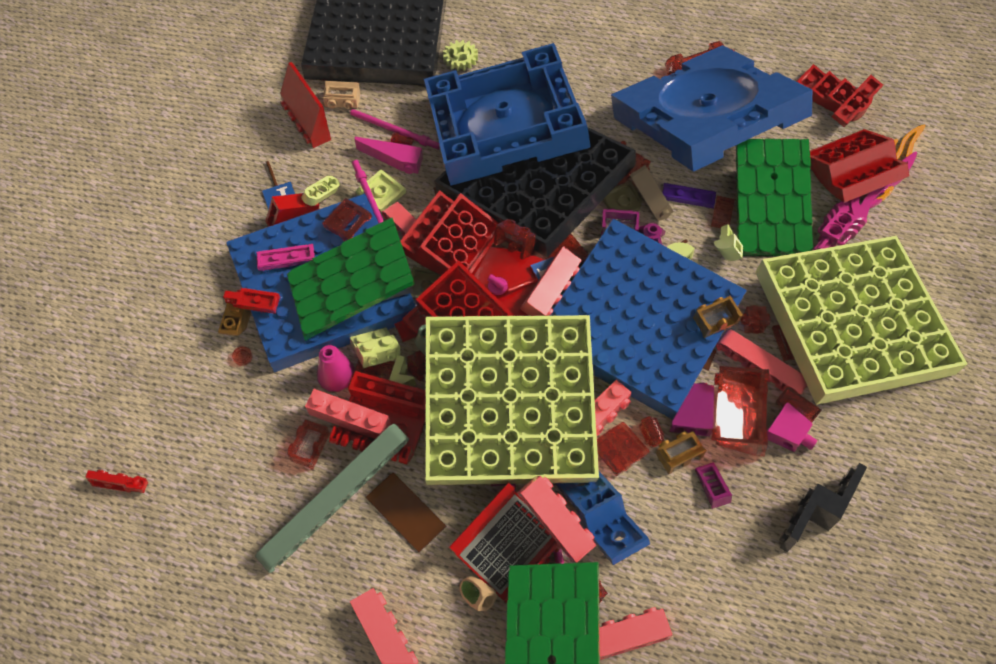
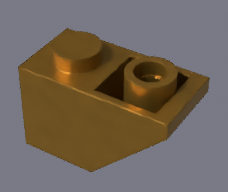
[218,303,251,336]

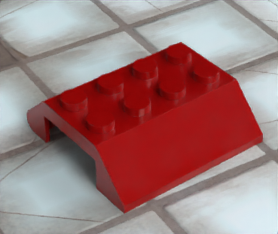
[329,371,426,465]

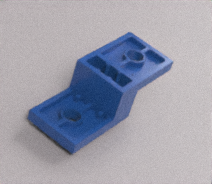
[555,471,650,565]

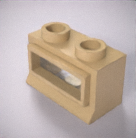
[323,81,360,109]

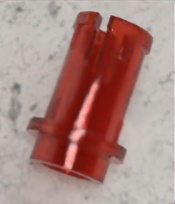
[391,132,414,146]

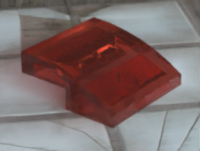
[597,421,650,476]

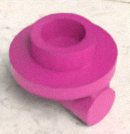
[488,274,508,295]

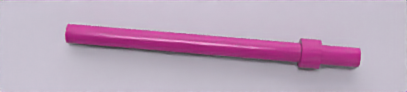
[350,109,440,150]
[352,160,384,223]

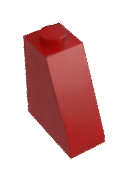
[265,193,319,227]

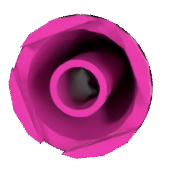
[316,345,355,392]

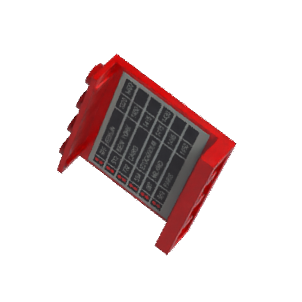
[448,483,561,603]

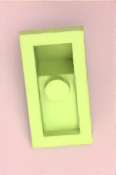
[389,355,416,387]

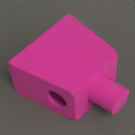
[763,402,818,452]

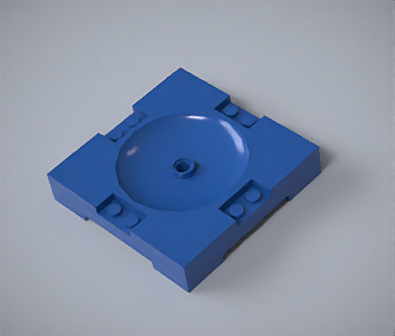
[424,43,590,185]
[611,45,813,172]

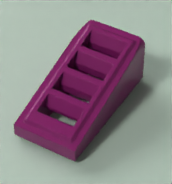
[695,462,732,509]

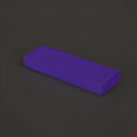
[662,183,716,209]

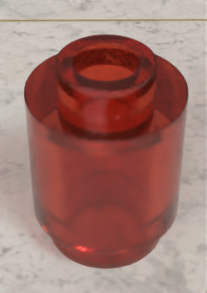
[638,416,665,448]

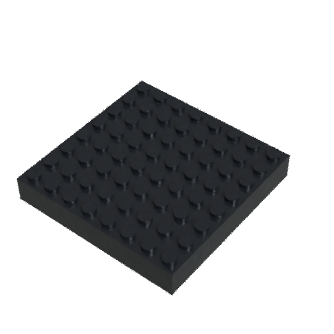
[301,0,446,86]
[434,127,636,258]

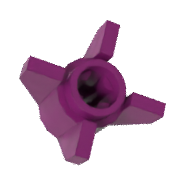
[638,223,666,244]

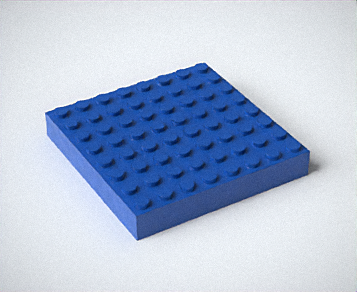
[226,194,416,373]
[550,219,747,420]

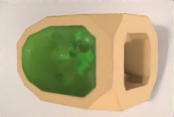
[460,576,498,611]

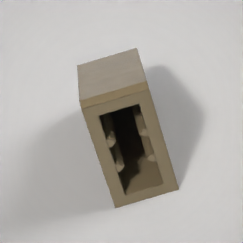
[630,165,674,221]

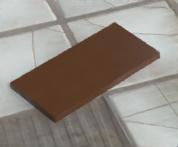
[366,472,447,553]

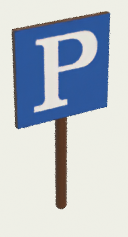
[262,161,295,209]

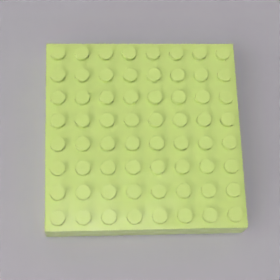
[755,236,967,405]
[426,315,599,485]

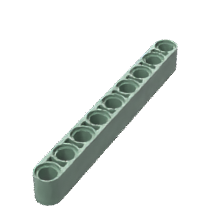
[255,424,409,573]

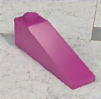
[354,136,423,174]

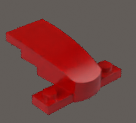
[796,64,883,127]

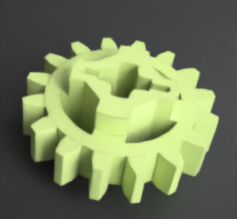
[443,40,478,71]

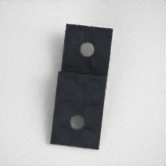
[779,463,867,552]

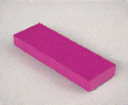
[256,244,315,271]

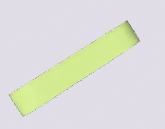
[302,176,340,206]

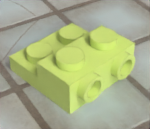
[350,328,400,368]

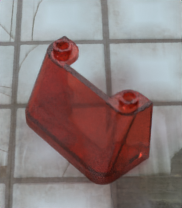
[711,366,769,457]

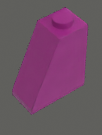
[669,382,714,437]

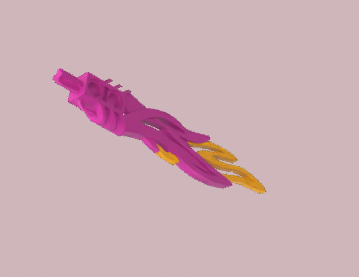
[813,125,925,250]

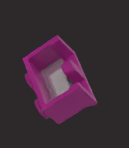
[601,209,639,236]

